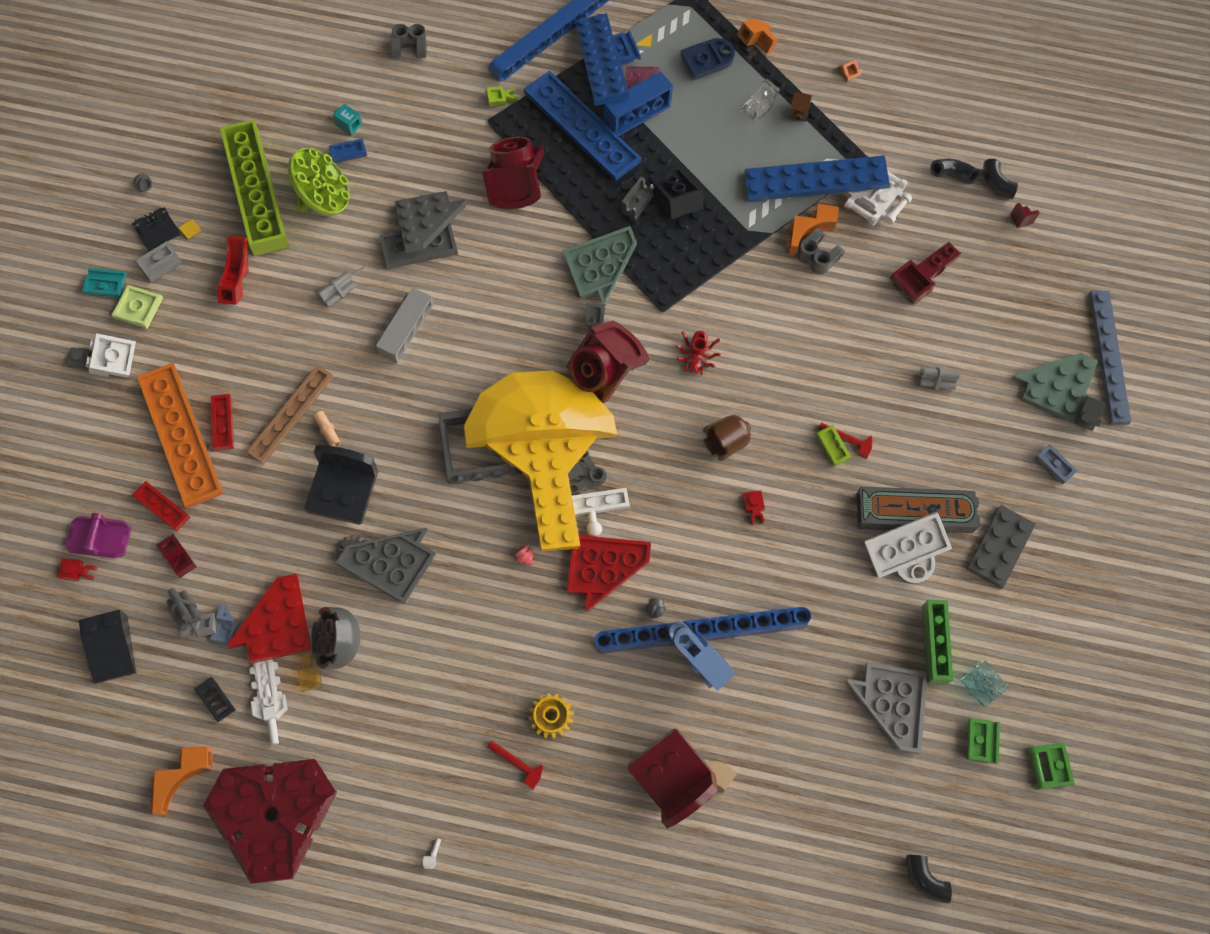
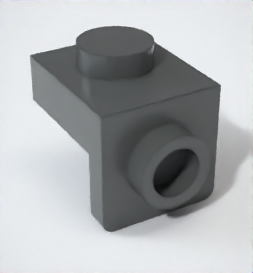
[585,303,605,329]

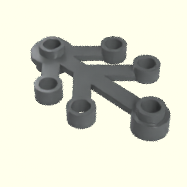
[568,450,607,496]

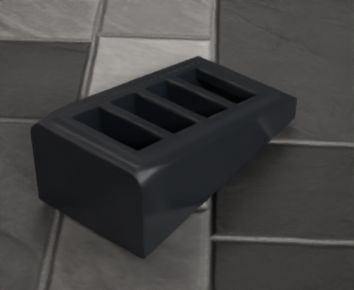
[194,677,236,722]

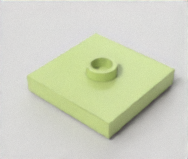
[111,285,163,329]

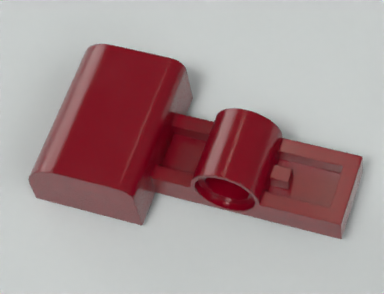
[890,241,961,304]

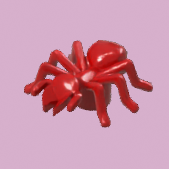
[676,331,721,375]

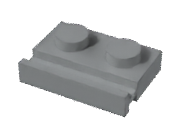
[135,241,183,282]

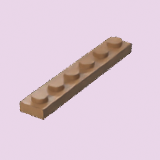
[247,365,333,465]

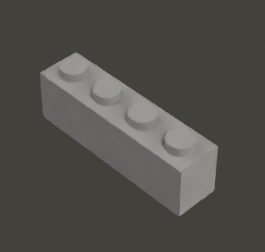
[375,288,433,363]

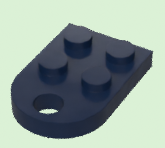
[680,38,735,80]

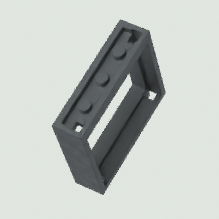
[438,408,521,484]

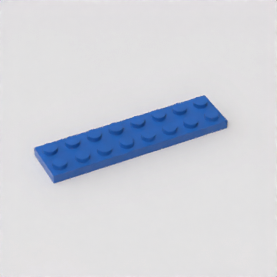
[575,13,630,106]
[524,71,642,181]
[744,155,890,202]

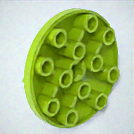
[288,148,350,216]

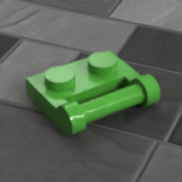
[1027,743,1075,790]

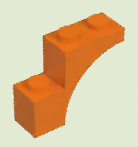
[786,204,839,256]
[150,746,213,817]

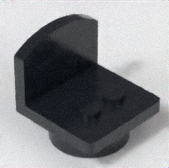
[304,445,378,525]

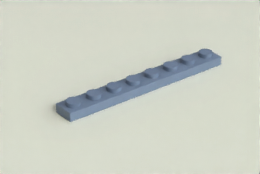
[1089,290,1131,425]

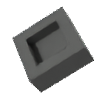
[67,347,92,369]

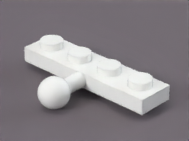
[572,488,630,537]

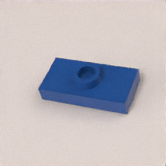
[329,138,367,163]

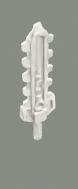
[246,645,288,746]

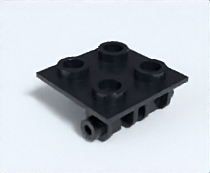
[132,207,181,251]

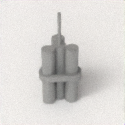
[317,266,365,307]
[902,367,960,390]

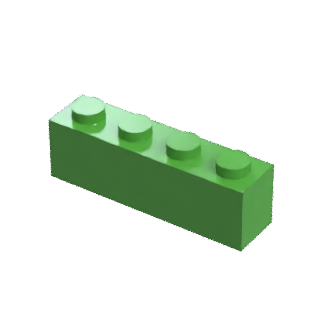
[922,600,953,685]

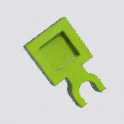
[485,87,517,106]

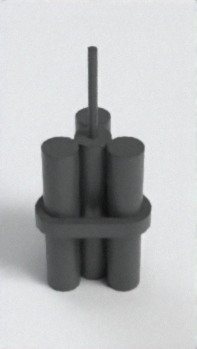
[166,588,201,637]

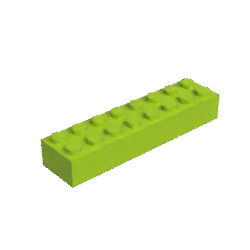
[220,119,290,256]

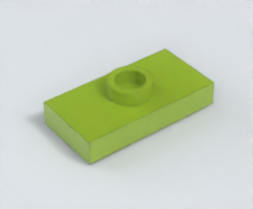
[815,425,851,467]

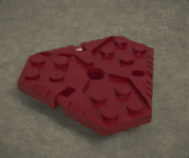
[203,759,337,884]

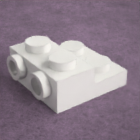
[86,333,136,378]

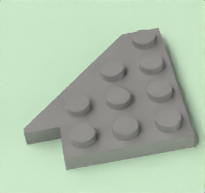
[846,662,927,755]

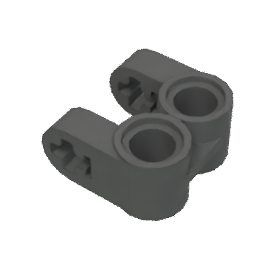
[391,24,427,58]
[798,228,845,274]

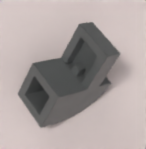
[1075,395,1106,431]

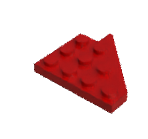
[567,535,651,612]
[228,573,312,664]

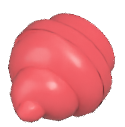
[514,545,533,565]

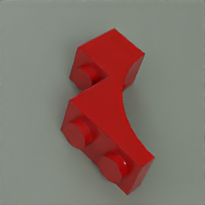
[217,236,249,305]

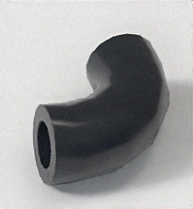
[930,158,979,184]
[983,158,1018,200]
[906,855,952,904]

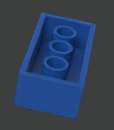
[603,71,673,136]

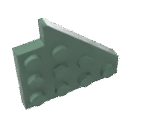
[563,226,637,306]
[1012,353,1098,423]

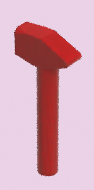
[818,422,873,459]
[487,740,543,790]

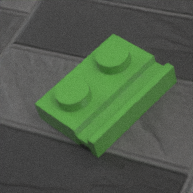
[967,718,1000,764]

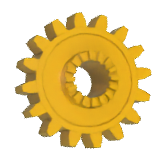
[529,693,574,740]

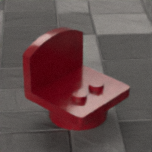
[482,137,544,209]
[567,320,650,403]
[628,728,718,829]

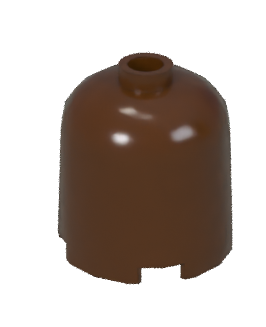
[703,415,751,461]

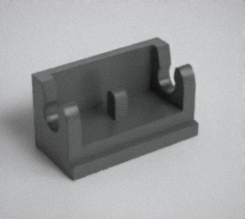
[621,177,655,221]

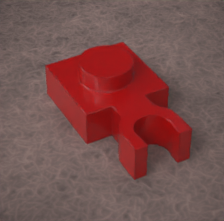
[742,490,765,525]
[56,558,97,581]

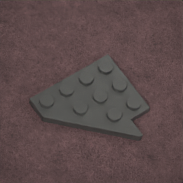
[395,191,466,253]
[336,528,436,605]

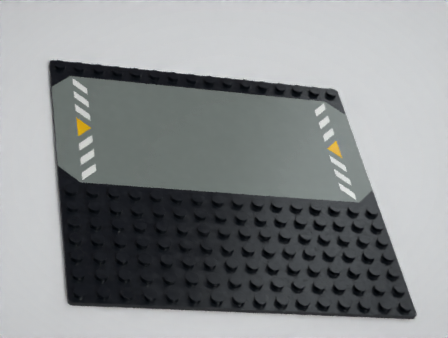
[488,0,868,312]

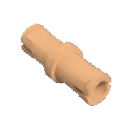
[314,411,341,447]

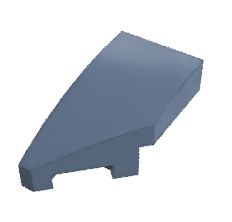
[210,603,237,646]

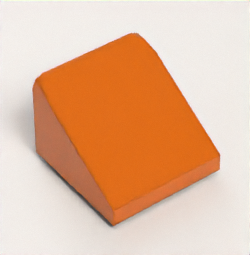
[837,59,862,82]

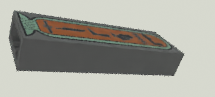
[856,486,980,533]

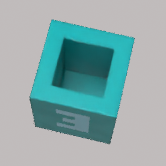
[333,104,363,136]

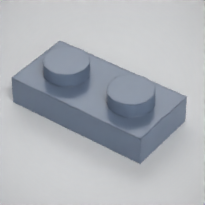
[1035,444,1078,485]

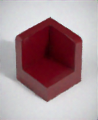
[1010,203,1040,228]

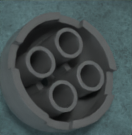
[311,607,360,669]

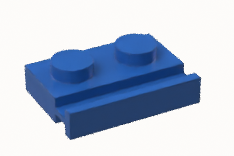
[613,31,641,65]

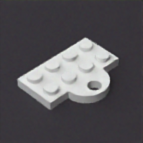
[863,512,952,583]

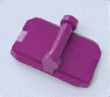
[65,513,132,558]

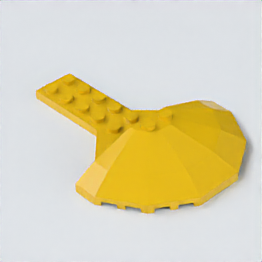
[463,370,617,552]

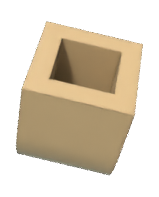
[706,761,737,793]

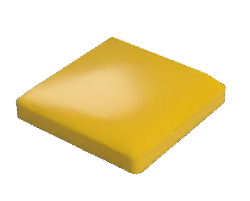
[179,219,201,239]

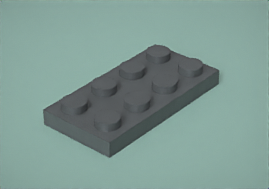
[379,223,458,269]
[967,505,1036,589]

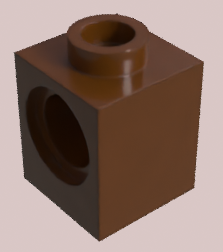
[789,91,812,122]

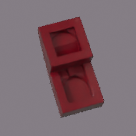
[157,534,197,578]

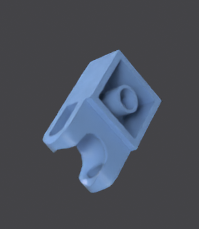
[668,621,735,691]

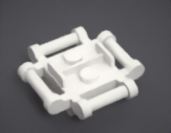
[842,172,912,226]

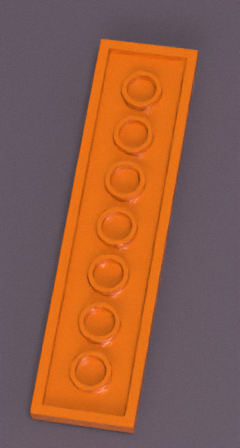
[137,363,224,509]

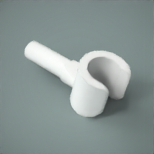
[423,838,441,869]

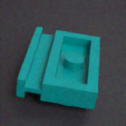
[82,268,127,298]

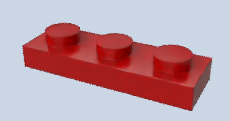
[211,394,234,451]
[132,481,191,532]

